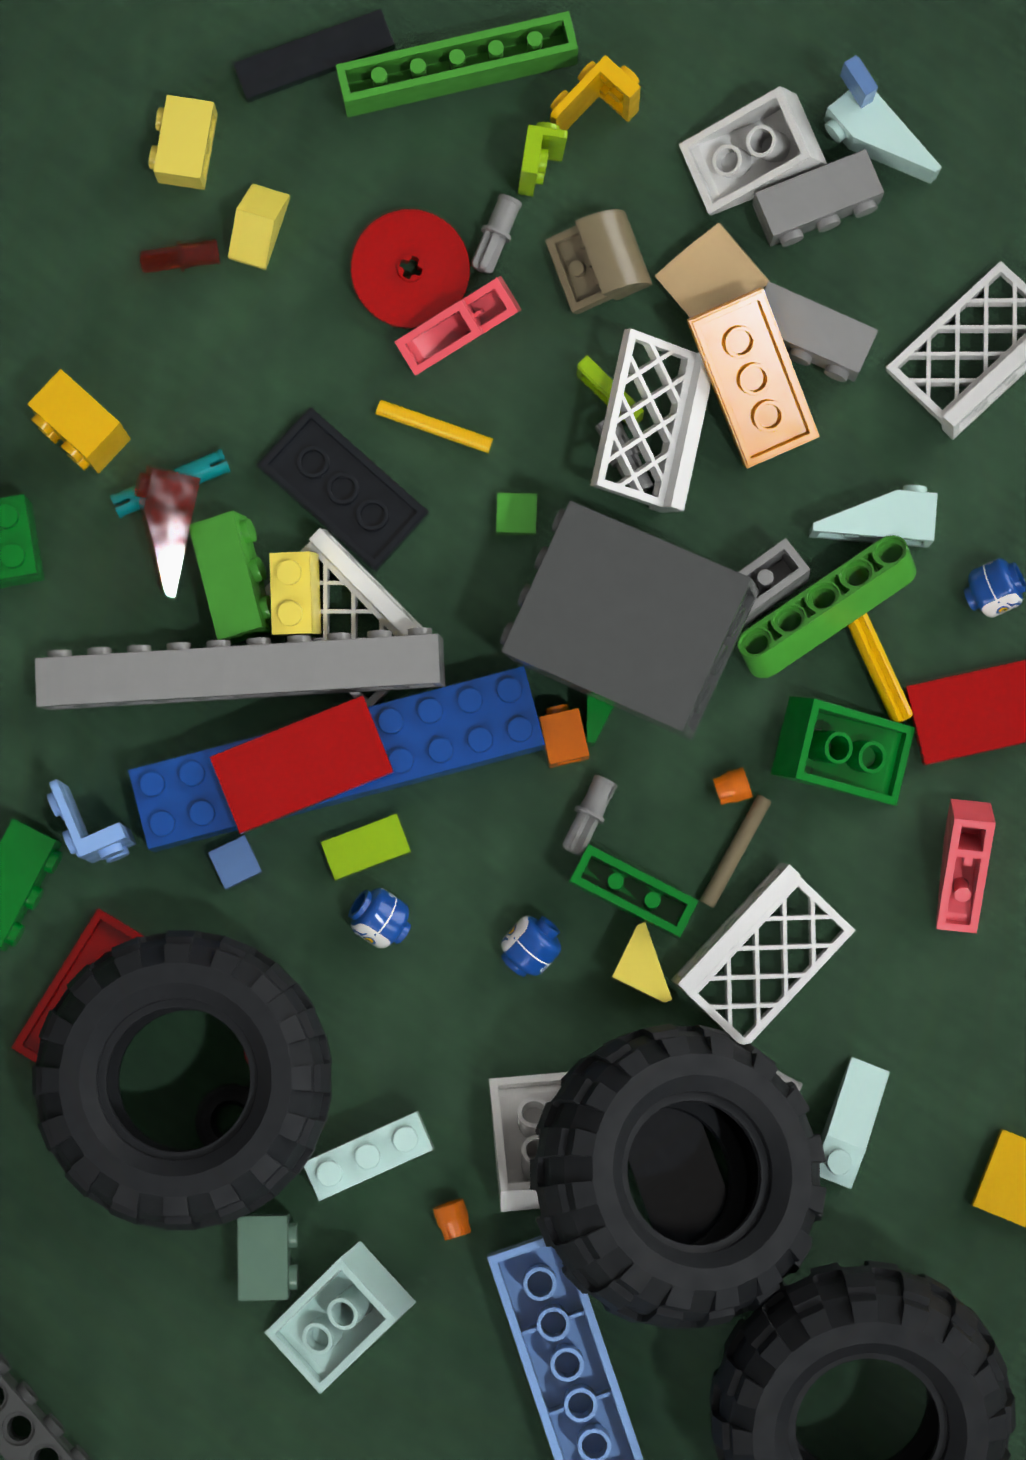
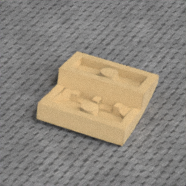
[655,223,770,318]

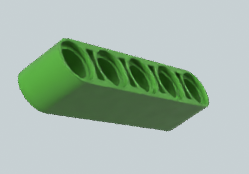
[738,535,916,678]

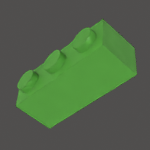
[188,510,272,645]

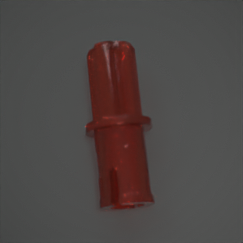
[139,238,220,273]

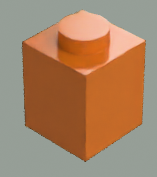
[539,704,590,768]

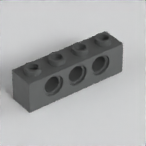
[0,1353,92,1460]

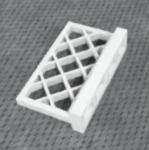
[886,261,1026,440]
[590,328,711,513]
[265,528,423,707]
[671,862,856,1045]

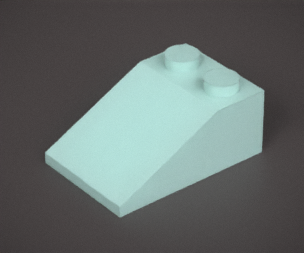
[265,1241,416,1394]

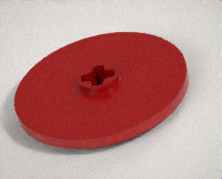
[351,209,470,329]

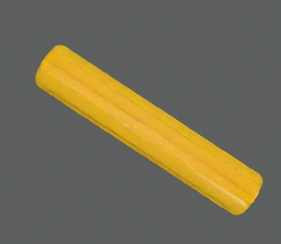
[848,613,913,723]

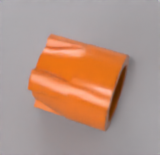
[712,767,753,805]
[432,1198,471,1241]

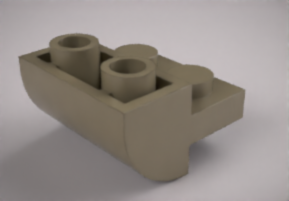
[545,209,653,315]

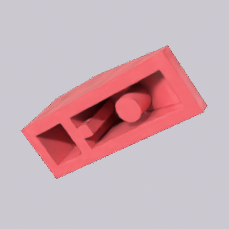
[936,799,996,934]

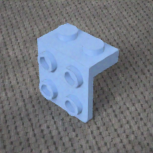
[46,779,137,863]

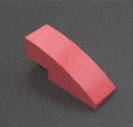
[394,276,522,376]

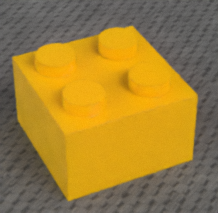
[27,369,131,474]

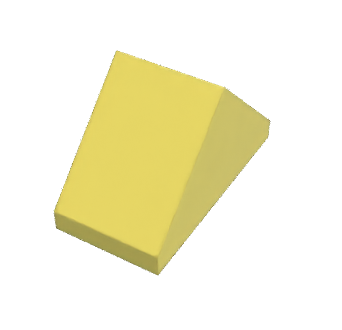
[228,183,290,270]
[611,922,672,1003]

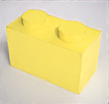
[149,95,218,190]
[269,551,321,636]

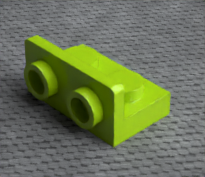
[518,122,568,197]

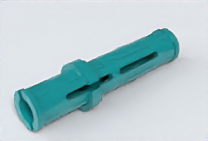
[110,448,231,519]

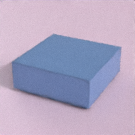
[840,55,878,108]
[208,835,263,890]

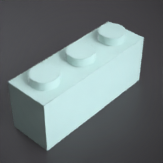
[304,1111,434,1201]

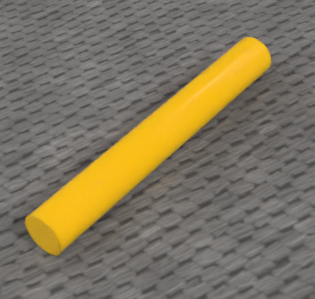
[376,400,494,454]

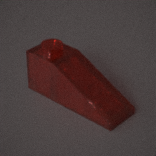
[135,465,200,597]

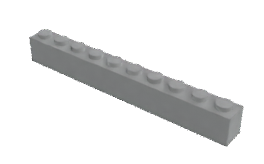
[35,627,445,710]

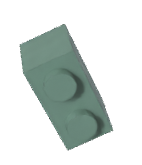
[237,1213,299,1301]

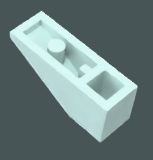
[824,90,942,184]
[809,485,938,548]
[820,1057,890,1189]

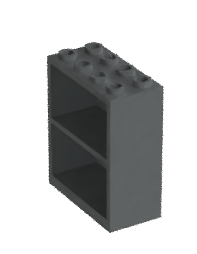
[500,501,759,741]

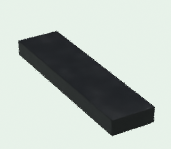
[233,9,395,103]

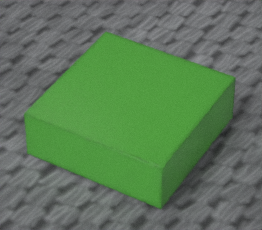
[496,493,537,536]

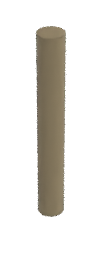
[699,795,772,908]

